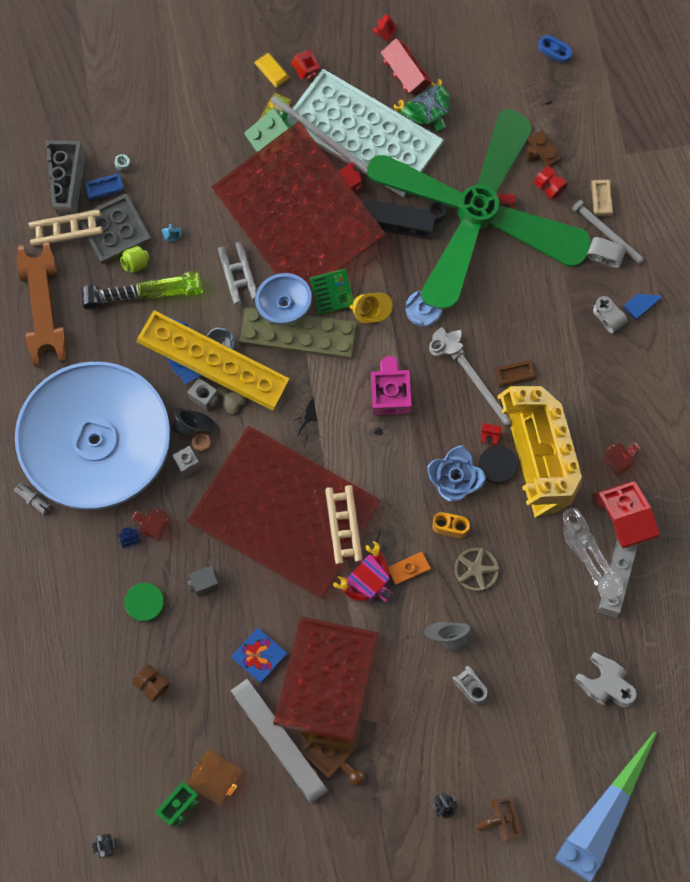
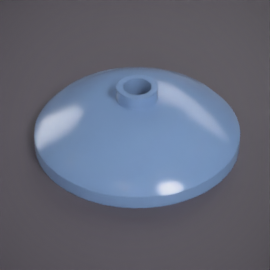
[255,273,312,324]

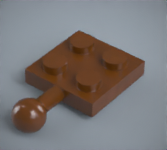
[299,742,365,786]

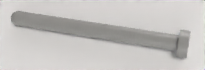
[572,200,644,264]
[451,349,511,426]

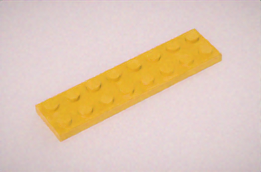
[136,310,289,411]

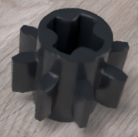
[431,793,458,819]
[92,834,118,858]

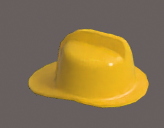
[350,292,393,323]

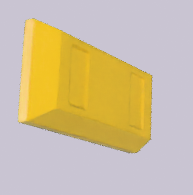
[254,53,290,88]

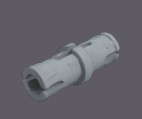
[14,482,51,515]

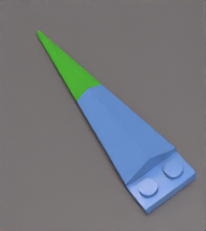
[554,732,656,882]

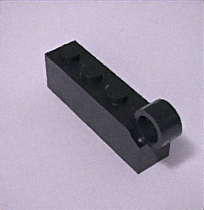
[359,199,446,240]

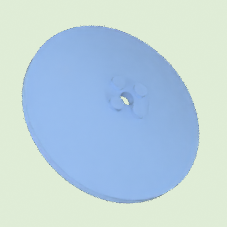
[15,362,170,510]

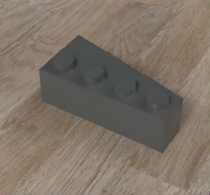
[45,141,86,217]

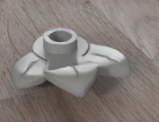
[429,327,463,357]

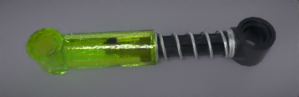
[81,271,203,310]

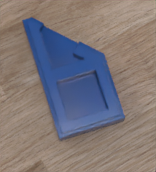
[623,294,661,321]

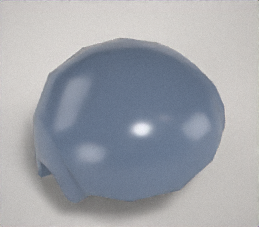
[206,328,235,350]

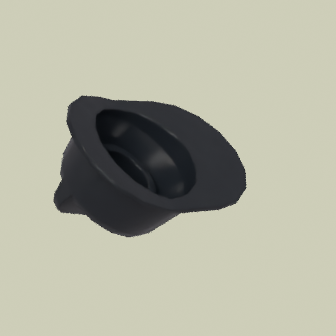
[172,408,215,437]

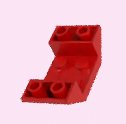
[592,481,660,549]

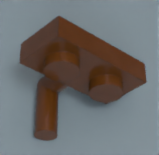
[525,130,562,167]
[476,796,523,842]

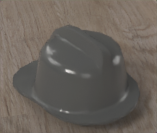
[424,622,471,650]

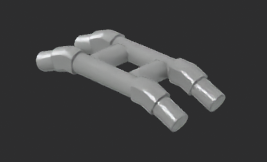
[218,241,257,307]

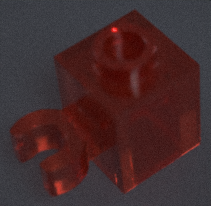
[603,442,640,477]
[131,508,169,541]

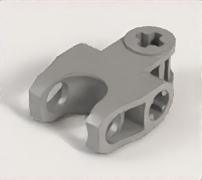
[575,652,636,708]

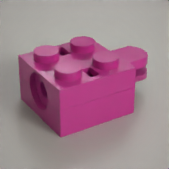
[371,356,411,415]

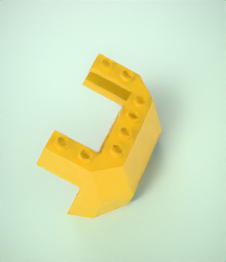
[498,386,582,517]

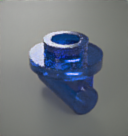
[118,527,141,548]

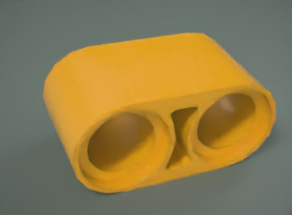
[432,512,470,538]

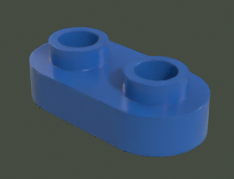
[538,35,572,63]

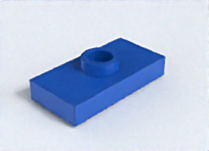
[84,173,125,201]

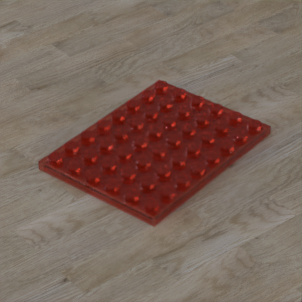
[211,121,386,291]
[187,425,381,599]

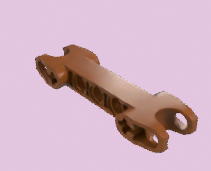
[17,241,67,367]

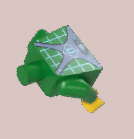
[394,79,450,131]

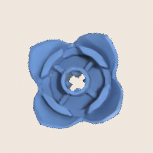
[427,445,486,502]

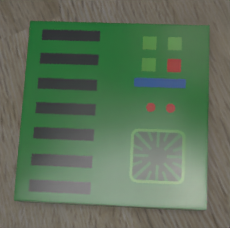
[309,269,354,314]

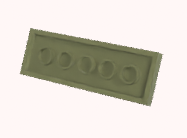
[239,307,356,359]

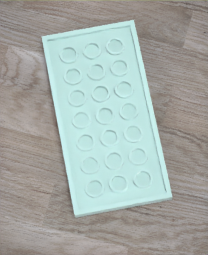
[287,69,443,197]

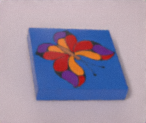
[231,627,287,684]

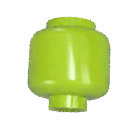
[120,246,150,273]

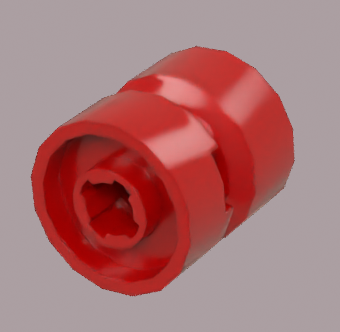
[533,166,568,201]

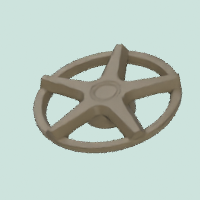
[455,548,499,591]

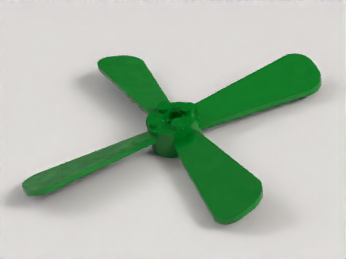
[367,109,590,309]

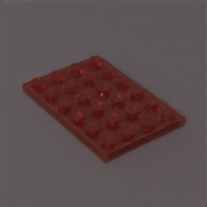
[273,616,378,742]

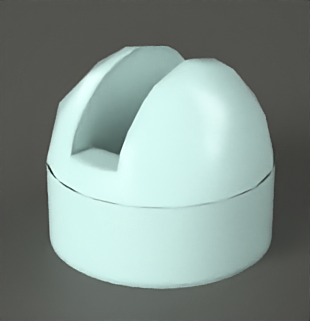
[115,154,130,171]

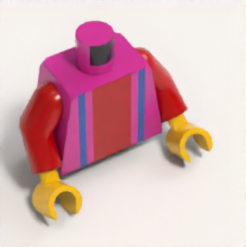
[333,541,393,602]

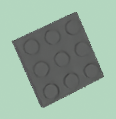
[79,193,151,264]

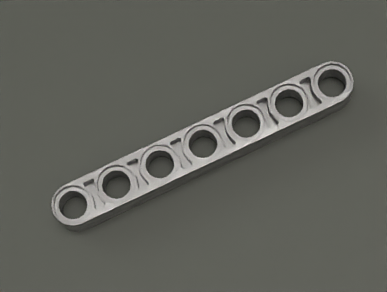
[230,679,328,804]

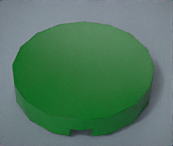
[124,583,164,622]

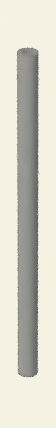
[271,96,368,174]

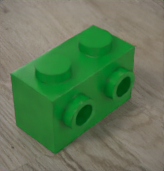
[155,781,200,828]

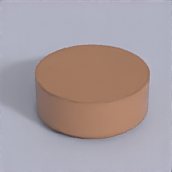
[192,432,211,453]

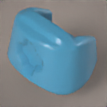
[162,224,182,241]

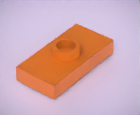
[389,552,431,586]

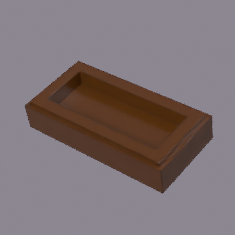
[494,360,536,387]

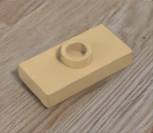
[591,180,613,216]

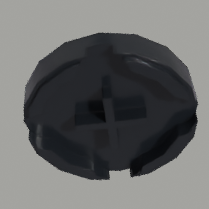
[478,445,517,484]

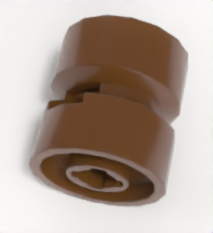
[132,664,170,702]

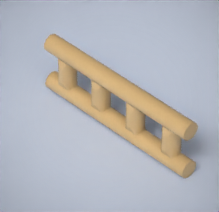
[29,209,103,247]
[325,485,363,565]

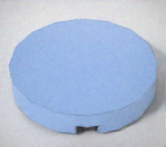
[406,291,442,327]

